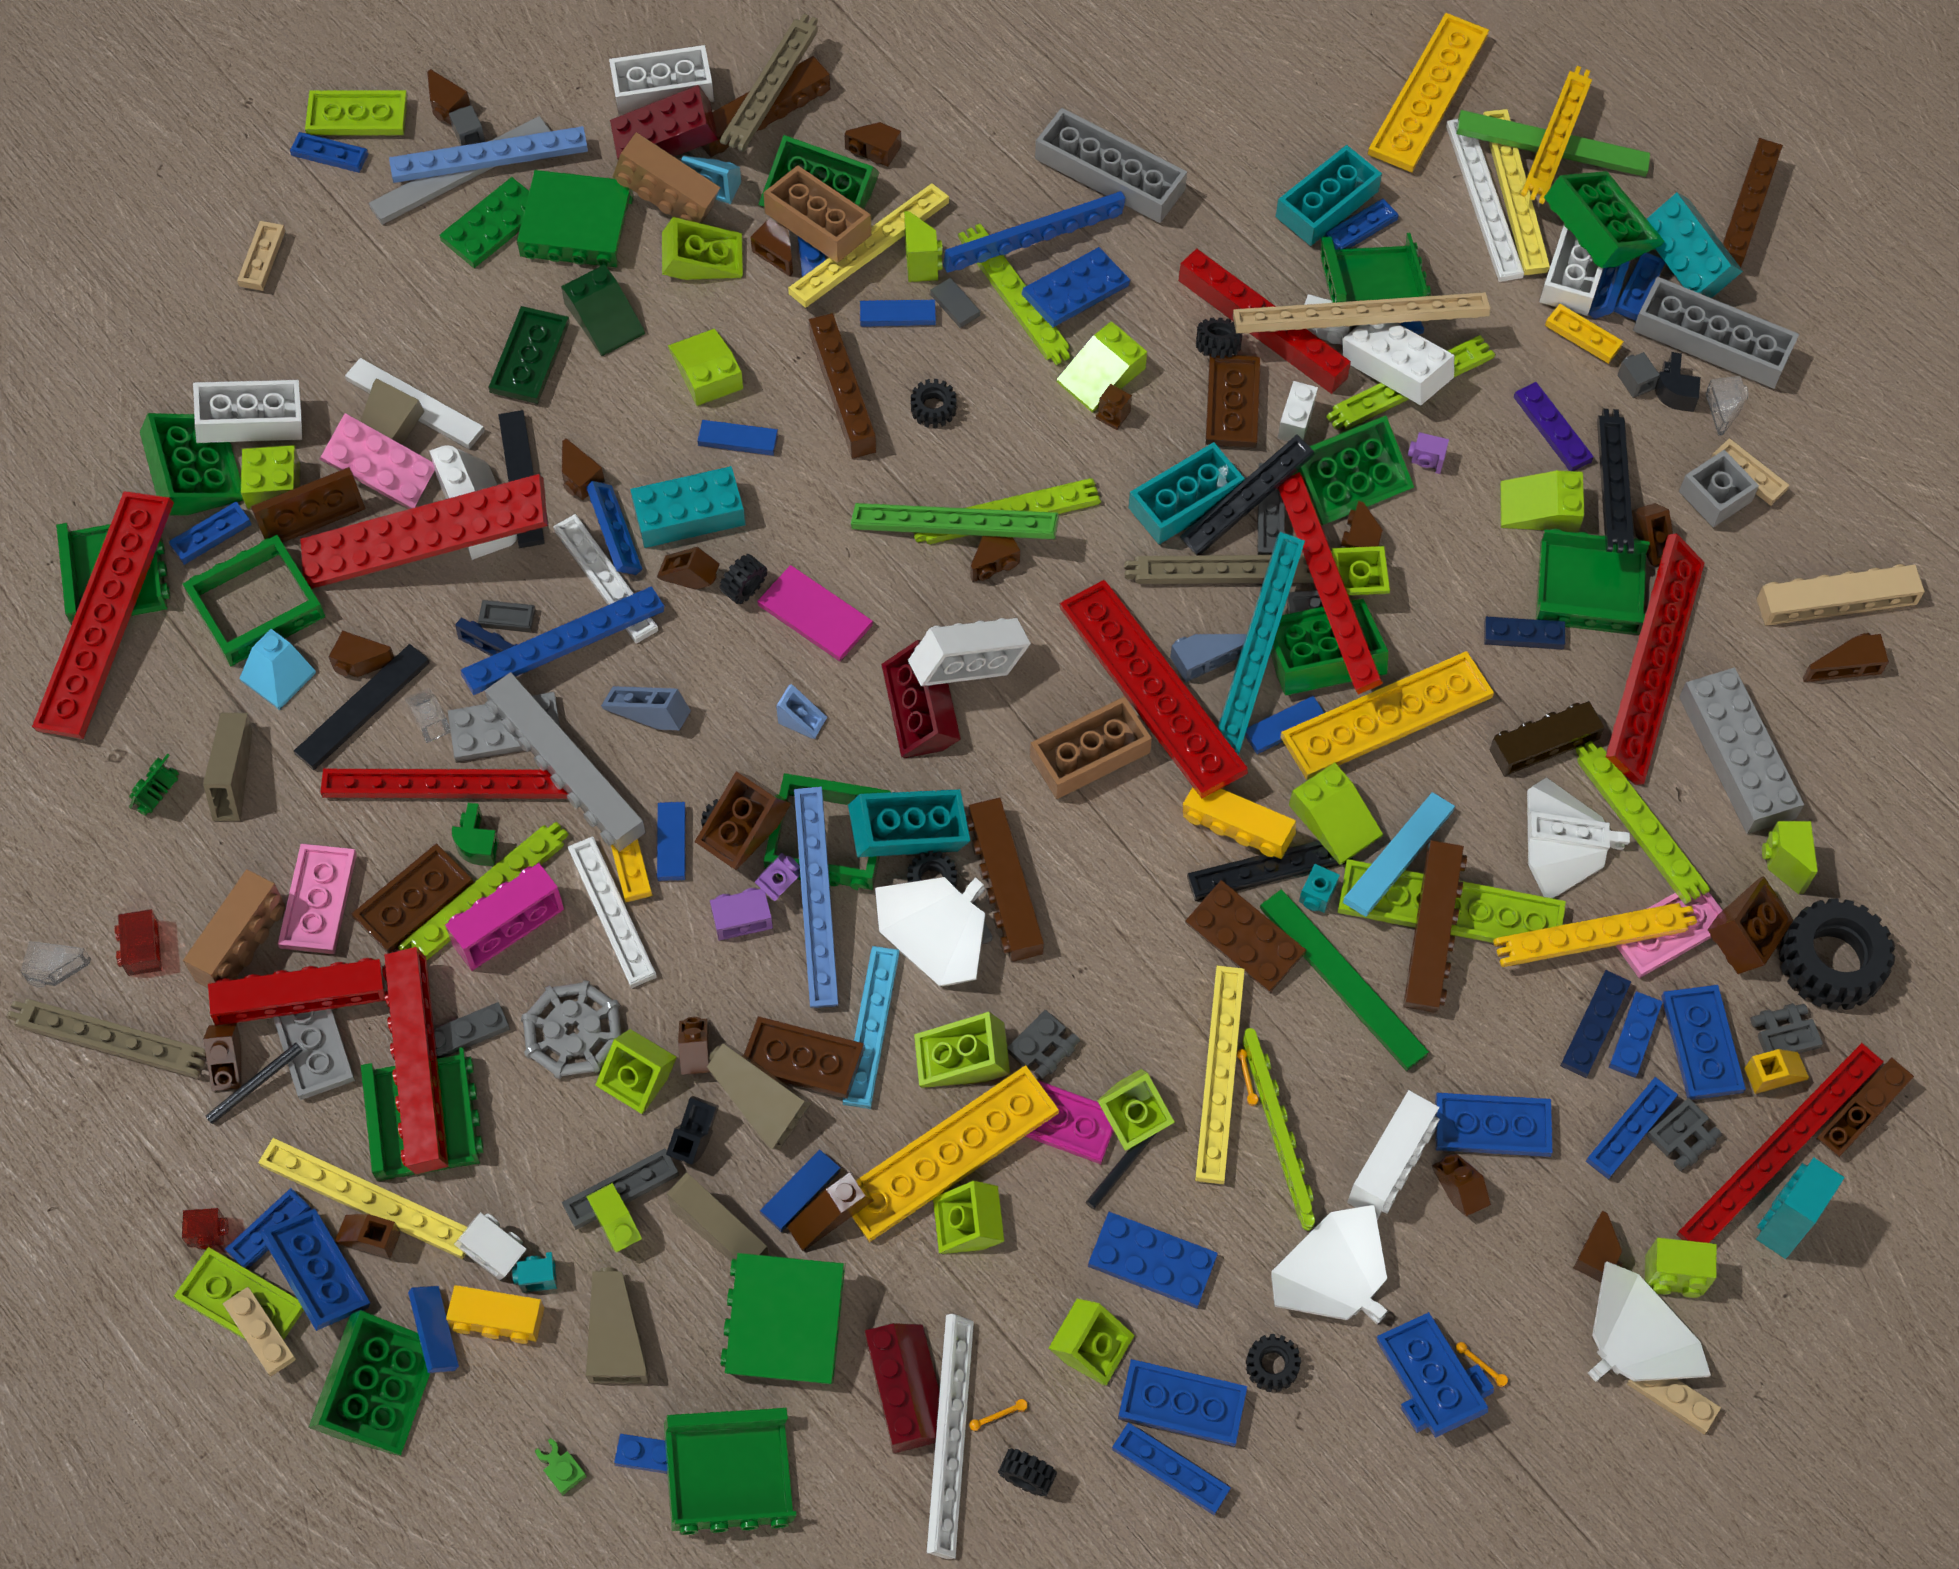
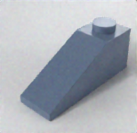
[1170,634,1247,683]
[601,686,691,730]

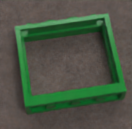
[182,535,325,667]
[764,773,891,890]

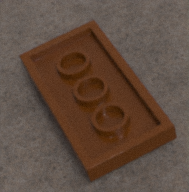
[1205,354,1260,448]
[251,467,366,543]
[351,843,473,954]
[1185,880,1306,993]
[744,1016,865,1099]

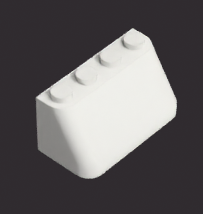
[430,445,517,560]

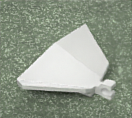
[1527,777,1630,899]
[875,877,986,987]
[1271,1205,1387,1325]
[1588,1261,1711,1382]

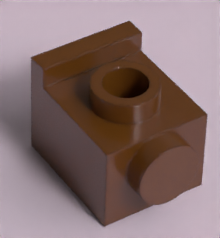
[1095,384,1132,430]

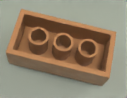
[613,132,721,224]
[764,166,872,263]
[1030,696,1152,800]
[183,869,286,988]

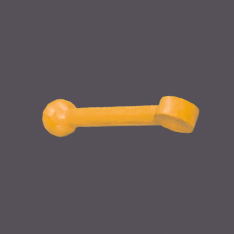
[1236,1049,1258,1106]
[1456,1342,1508,1387]
[969,1399,1027,1431]

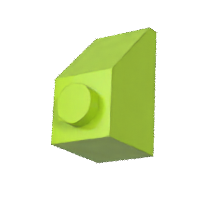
[586,1183,642,1252]

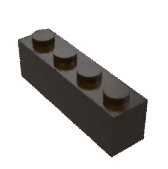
[1489,701,1604,776]

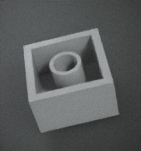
[1679,450,1759,527]

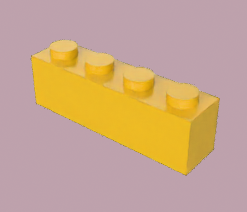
[1183,787,1296,859]

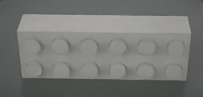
[1035,108,1187,223]
[1633,276,1799,389]
[1679,667,1804,834]

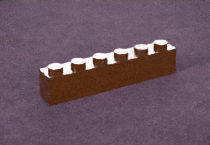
[701,56,831,157]
[1722,138,1783,268]
[809,313,876,459]
[966,798,1044,962]
[1403,840,1467,1013]

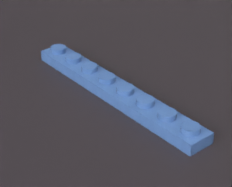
[389,126,588,183]
[794,787,839,1009]

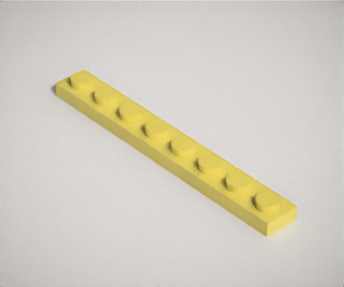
[1483,109,1550,275]
[788,183,949,308]
[1195,965,1245,1185]
[258,1138,467,1260]

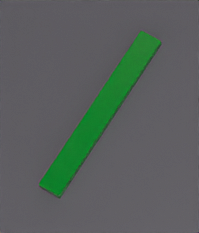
[1260,889,1429,1072]

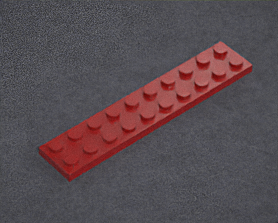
[301,474,548,589]
[32,491,174,739]
[1606,533,1705,785]
[1060,579,1248,799]

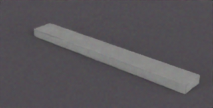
[369,116,550,225]

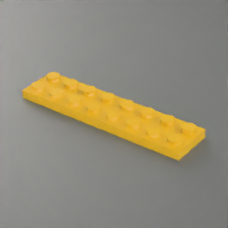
[1367,13,1489,173]
[1280,651,1494,780]
[852,1065,1059,1243]

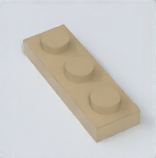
[237,221,286,291]
[1711,438,1789,506]
[223,1287,296,1377]
[1627,1379,1721,1435]

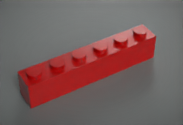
[208,958,386,1026]

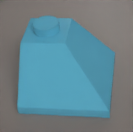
[681,156,741,204]
[239,629,316,710]

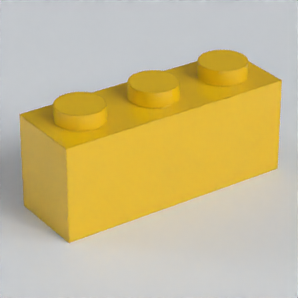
[446,1285,544,1344]

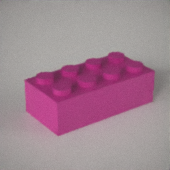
[445,863,564,971]

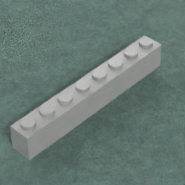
[485,672,645,852]

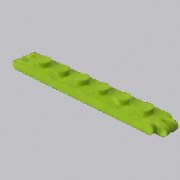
[958,223,1070,365]
[1327,335,1495,429]
[913,478,1101,544]
[1576,741,1710,904]
[398,822,569,960]
[1242,1028,1315,1231]

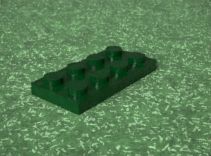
[488,306,570,404]

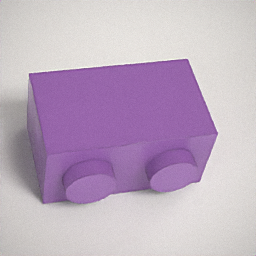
[710,888,773,941]

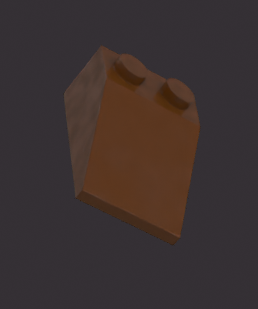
[694,771,792,870]
[1708,876,1793,974]

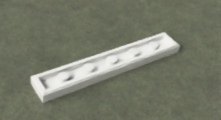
[345,358,484,449]
[553,514,658,644]
[568,836,657,988]

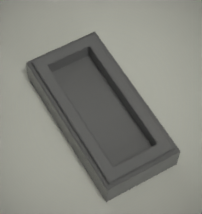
[930,278,980,328]
[478,600,536,633]

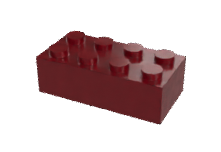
[610,85,718,160]

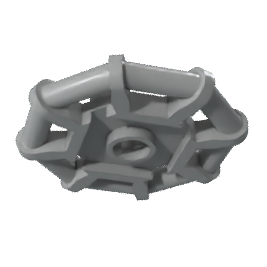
[521,980,622,1079]

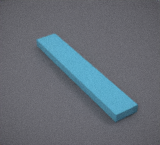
[1343,792,1455,917]
[843,946,900,1109]

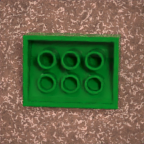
[758,135,880,209]
[1544,171,1665,268]
[140,413,244,516]
[1293,416,1414,525]
[1270,598,1389,696]
[308,1310,430,1456]

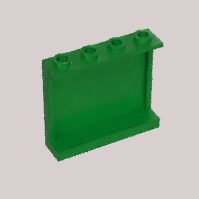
[517,170,634,268]
[1320,233,1431,303]
[56,523,170,625]
[1536,529,1650,636]
[361,1047,484,1181]
[720,1253,846,1384]
[664,1408,797,1535]

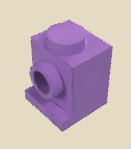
[1408,432,1449,474]
[755,853,800,901]

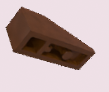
[1803,633,1889,682]
[787,1172,874,1251]

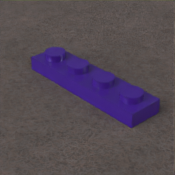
[1513,382,1594,471]

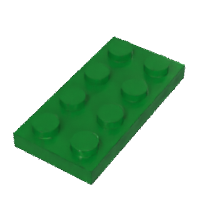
[439,177,529,268]

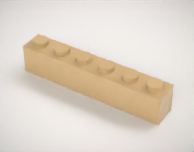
[1757,564,1925,626]

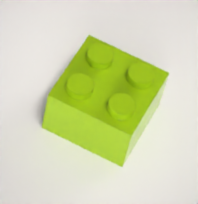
[241,445,300,509]
[1645,1237,1717,1298]

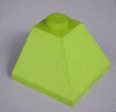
[1097,1069,1175,1151]

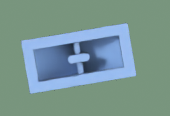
[776,684,827,739]

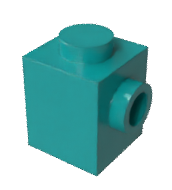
[1299,864,1340,913]

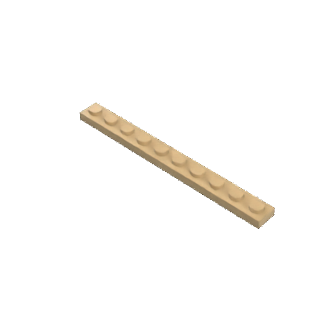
[1233,292,1490,333]

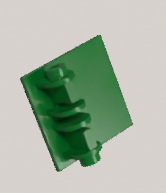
[129,754,179,816]

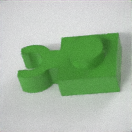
[535,1438,587,1496]

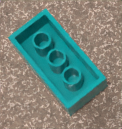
[1275,145,1382,246]
[1647,192,1743,298]
[1128,442,1245,545]
[630,466,745,548]
[848,789,970,857]
[1756,1157,1845,1259]

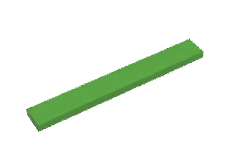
[1456,110,1650,177]
[850,503,1059,539]

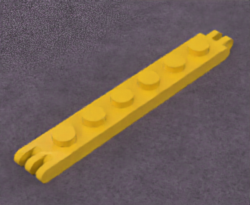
[1520,66,1592,204]
[1493,903,1697,967]

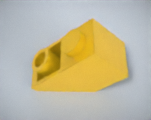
[1744,1049,1809,1094]

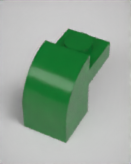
[452,803,499,867]

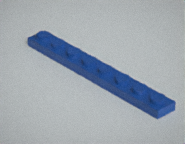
[943,191,1126,273]
[461,586,664,695]

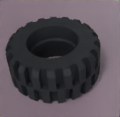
[1779,898,1895,1010]

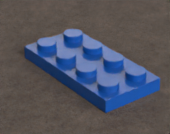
[1022,247,1130,327]
[1661,985,1746,1100]
[1435,1093,1553,1157]
[261,1209,370,1331]
[1088,1212,1218,1309]
[1377,1312,1488,1438]
[1118,1359,1247,1447]

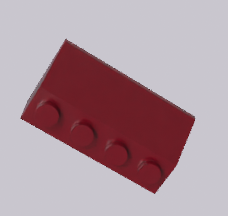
[881,640,961,758]
[865,1323,940,1454]

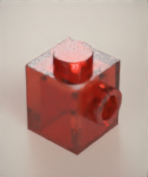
[182,1208,229,1250]

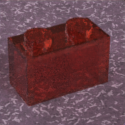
[114,909,162,976]

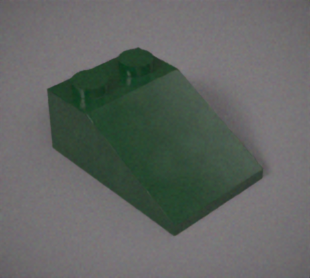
[561,264,645,356]

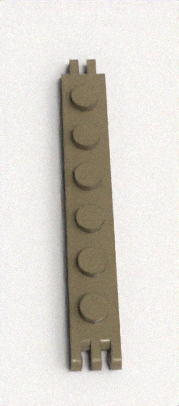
[720,13,818,152]
[1124,555,1314,584]
[6,999,206,1078]

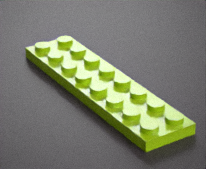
[1337,859,1566,943]

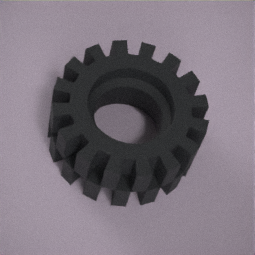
[1196,317,1242,358]
[911,379,956,428]
[719,554,767,604]
[907,851,957,888]
[1246,1334,1301,1392]
[998,1448,1057,1497]

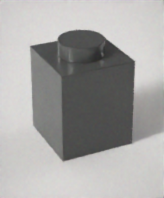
[449,105,485,146]
[1617,352,1660,398]

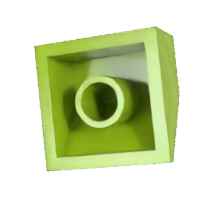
[904,211,943,282]
[1331,546,1390,595]
[1762,821,1818,894]
[595,1029,677,1114]
[933,1181,1004,1254]
[1048,1298,1135,1386]

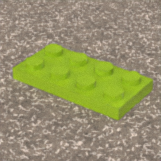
[305,90,408,135]
[174,1247,304,1341]

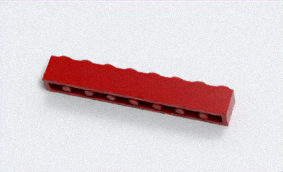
[1178,248,1351,394]
[382,947,449,1174]

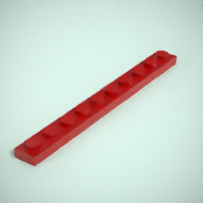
[1278,472,1383,695]
[320,768,568,799]
[1676,1043,1884,1243]

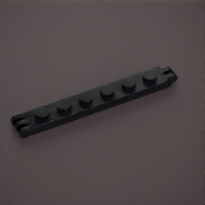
[1597,408,1634,554]

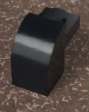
[1655,352,1701,412]
[666,1096,719,1165]

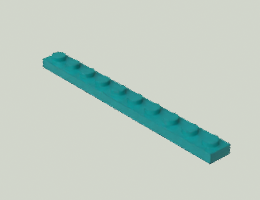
[1218,532,1305,786]

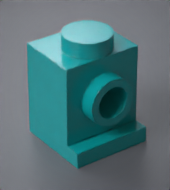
[512,1252,557,1293]

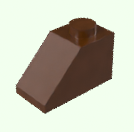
[427,69,470,125]
[750,218,793,277]
[562,438,605,501]
[1632,503,1673,566]
[657,546,720,590]
[328,630,394,678]
[1573,1211,1623,1283]

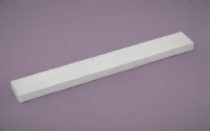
[1446,119,1524,282]
[927,1314,974,1559]

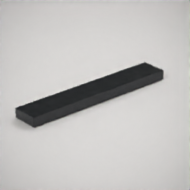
[498,410,545,549]
[1180,434,1315,556]
[294,644,430,771]
[1187,840,1353,901]

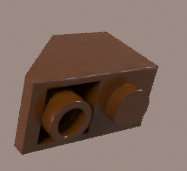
[844,122,902,167]
[1341,501,1383,548]
[970,536,1020,582]
[678,1017,710,1075]
[203,1023,241,1091]
[1432,1154,1491,1216]
[335,1214,401,1259]

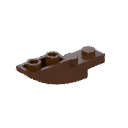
[1816,1057,1914,1157]

